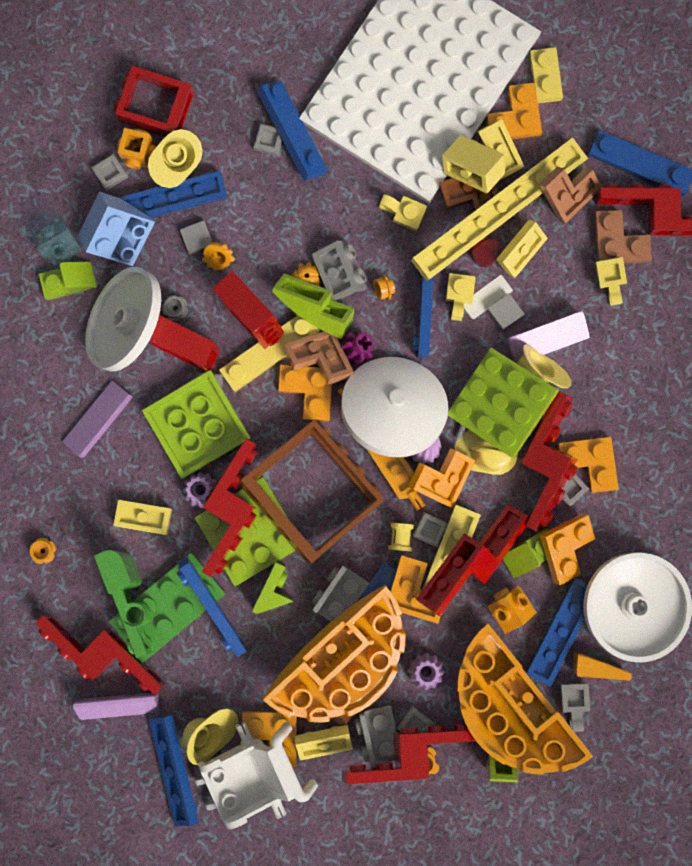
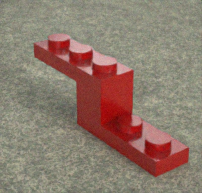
[596,184,692,236]
[522,391,578,531]
[202,438,258,577]
[416,504,530,617]
[35,614,166,695]
[342,724,475,784]

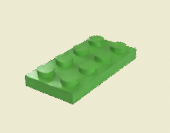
[109,552,226,663]

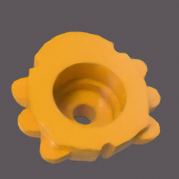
[202,242,235,271]
[291,262,320,287]

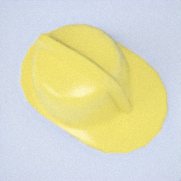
[148,129,202,188]
[517,344,571,388]
[455,430,518,475]
[179,708,239,765]

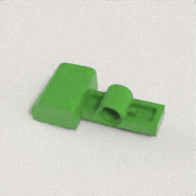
[94,550,152,659]

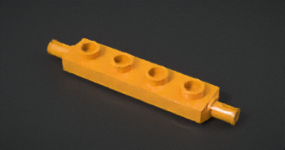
[338,386,426,511]

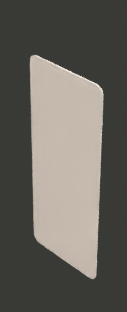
[464,275,513,319]

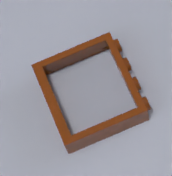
[239,419,385,566]

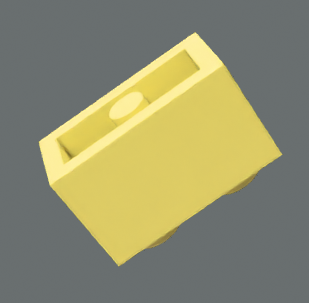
[442,135,505,193]

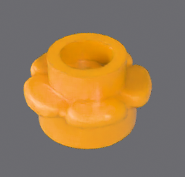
[373,275,395,300]
[29,538,56,564]

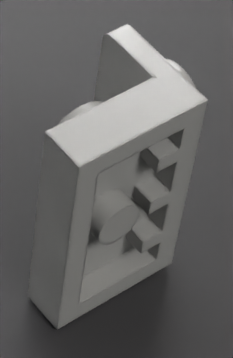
[312,240,368,301]
[312,565,369,622]
[355,704,397,768]

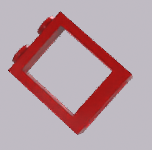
[114,66,194,137]
[212,271,284,350]
[149,315,221,372]

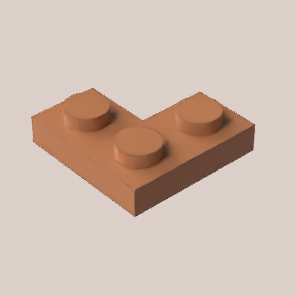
[539,166,602,224]
[594,210,652,264]
[283,332,354,385]

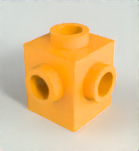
[117,128,157,170]
[487,585,537,634]

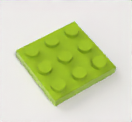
[448,347,559,459]
[142,370,252,479]
[195,477,295,587]

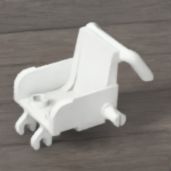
[194,721,318,829]

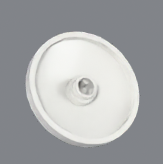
[85,267,161,372]
[341,357,448,457]
[583,552,692,662]

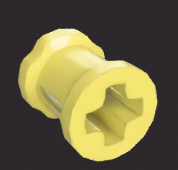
[388,523,414,552]

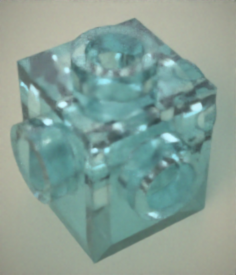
[36,219,81,266]

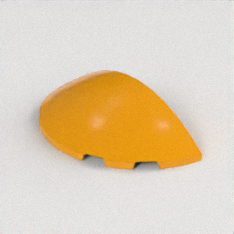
[262,585,405,722]
[457,624,593,775]

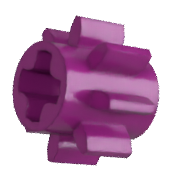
[341,329,376,364]

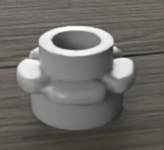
[162,295,188,321]

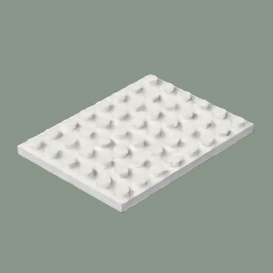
[299,0,541,203]

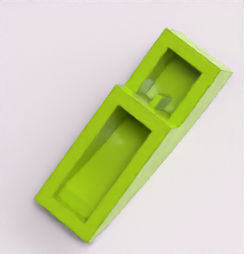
[272,273,355,339]

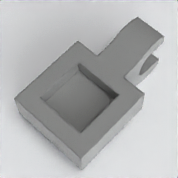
[560,683,590,732]

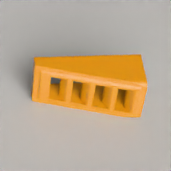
[572,652,632,681]

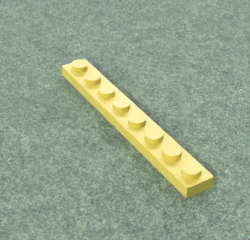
[411,138,588,281]

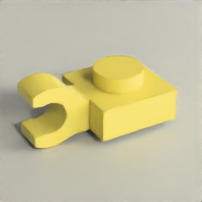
[379,194,427,232]
[595,257,627,306]
[446,273,475,321]

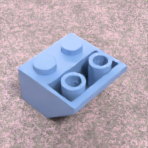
[78,191,155,266]

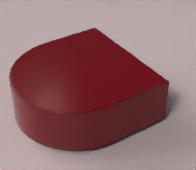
[471,239,499,267]

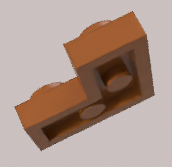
[439,178,498,211]

